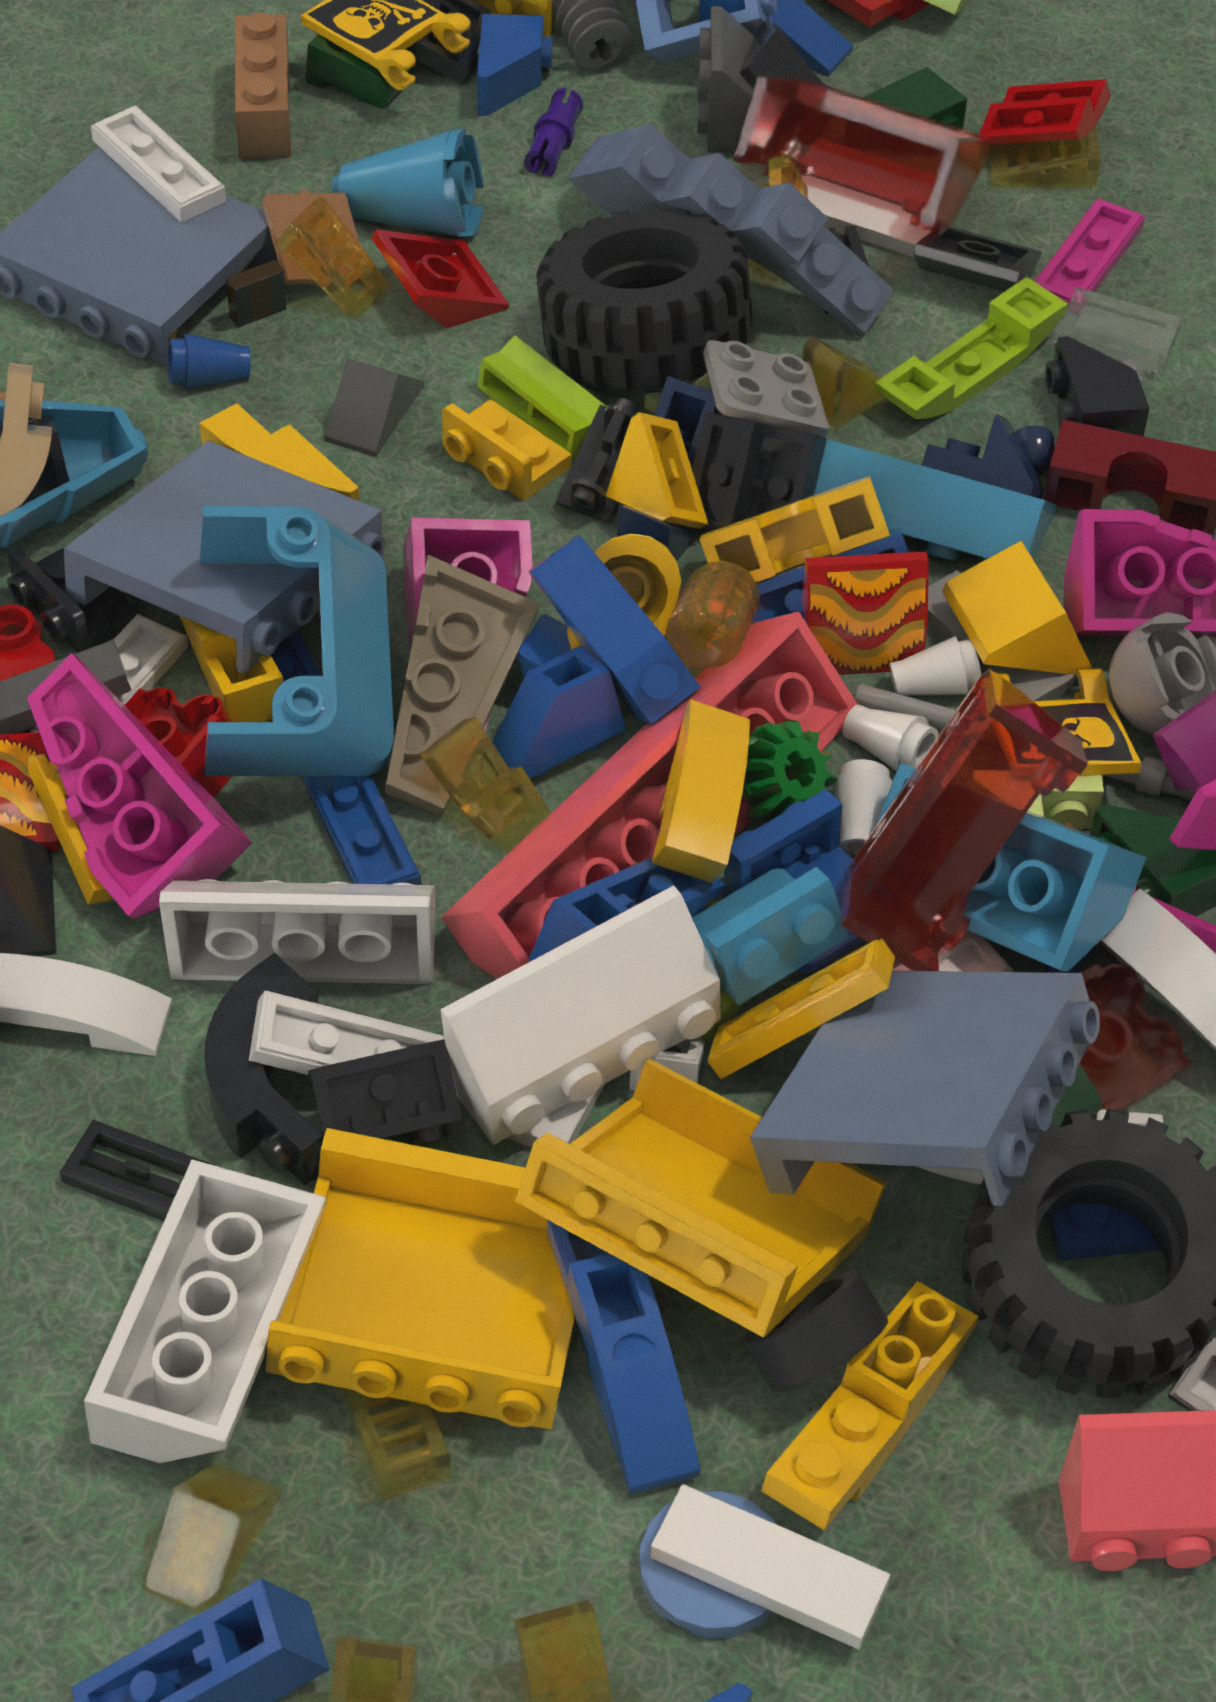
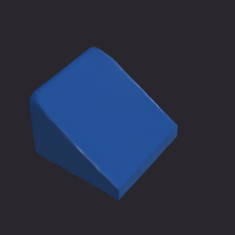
[518,614,571,677]

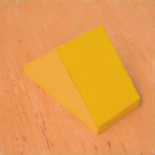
[606,412,708,529]

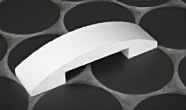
[1099,889,1216,1051]
[0,953,172,1056]

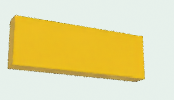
[707,939,895,1079]

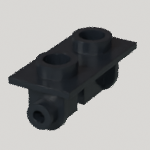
[556,398,638,523]

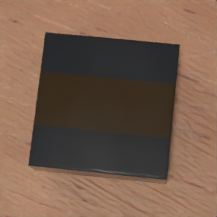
[226,260,287,328]

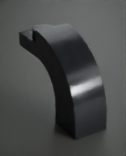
[204,953,323,1186]

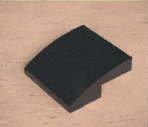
[681,411,827,532]

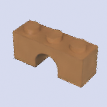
[235,13,291,159]

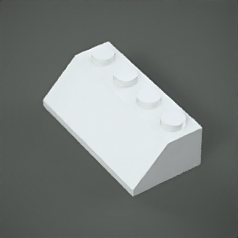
[159,879,436,984]
[441,885,721,1145]
[84,1160,326,1463]

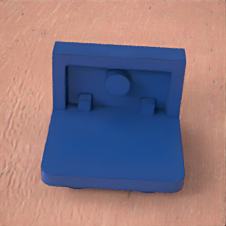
[724,789,900,973]

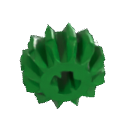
[741,721,839,824]

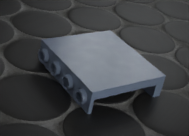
[0,147,277,365]
[64,441,385,674]
[750,971,1100,1206]

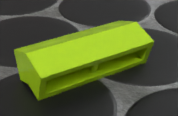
[477,335,607,459]

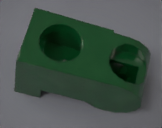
[305,34,409,108]

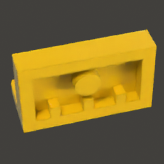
[442,399,572,501]

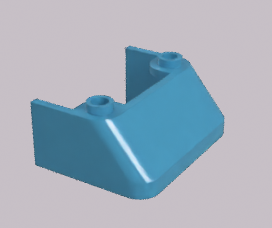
[199,505,394,776]

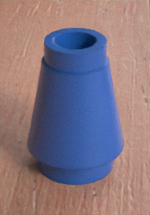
[167,333,251,390]

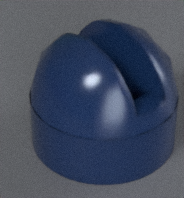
[1015,426,1055,475]

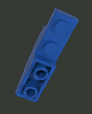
[547,1220,701,1495]

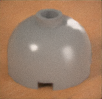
[1109,612,1216,737]

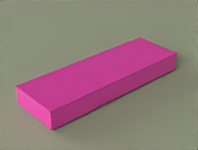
[1035,198,1145,317]

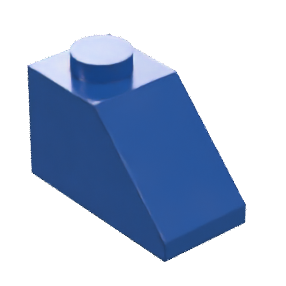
[477,14,553,116]

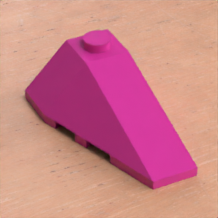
[1063,509,1216,637]
[403,517,533,745]
[27,653,253,919]

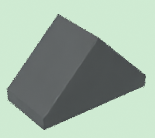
[325,359,424,457]

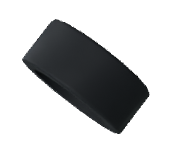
[744,1270,888,1391]

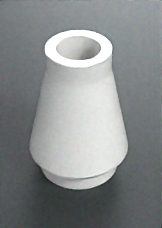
[889,636,982,696]
[843,704,939,772]
[832,759,893,855]

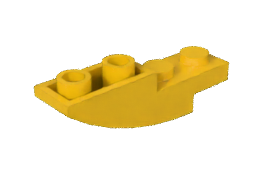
[761,1281,979,1531]

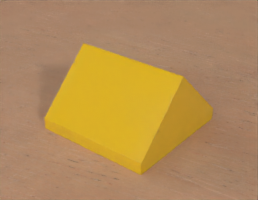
[942,541,1092,676]

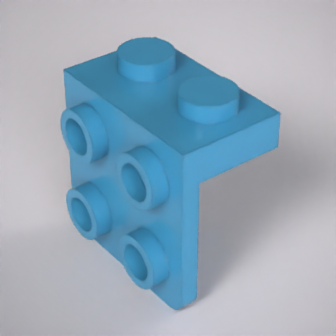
[692,867,850,1005]

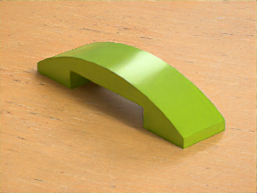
[875,277,1068,419]

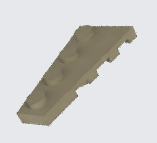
[384,555,540,817]

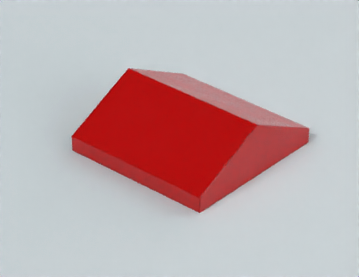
[371,229,510,328]

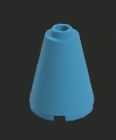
[332,128,484,238]

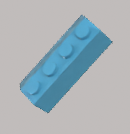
[814,439,1057,562]
[861,763,1147,972]

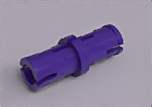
[524,88,584,176]

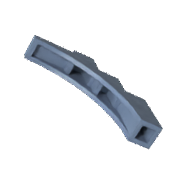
[568,124,894,334]

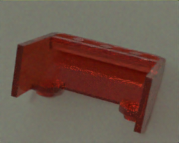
[733,76,992,232]
[841,669,1088,971]

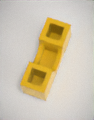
[699,476,890,595]

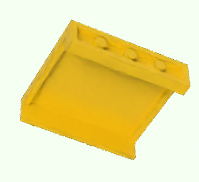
[515,1058,887,1338]
[265,1128,575,1430]

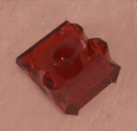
[1080,964,1192,1119]

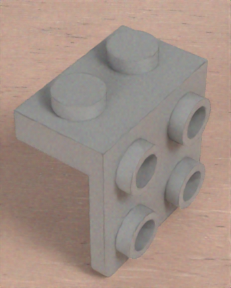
[703,340,829,438]

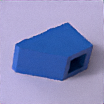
[489,645,626,784]

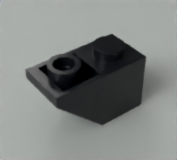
[1045,336,1150,436]

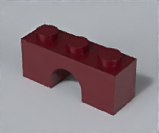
[1044,420,1216,538]

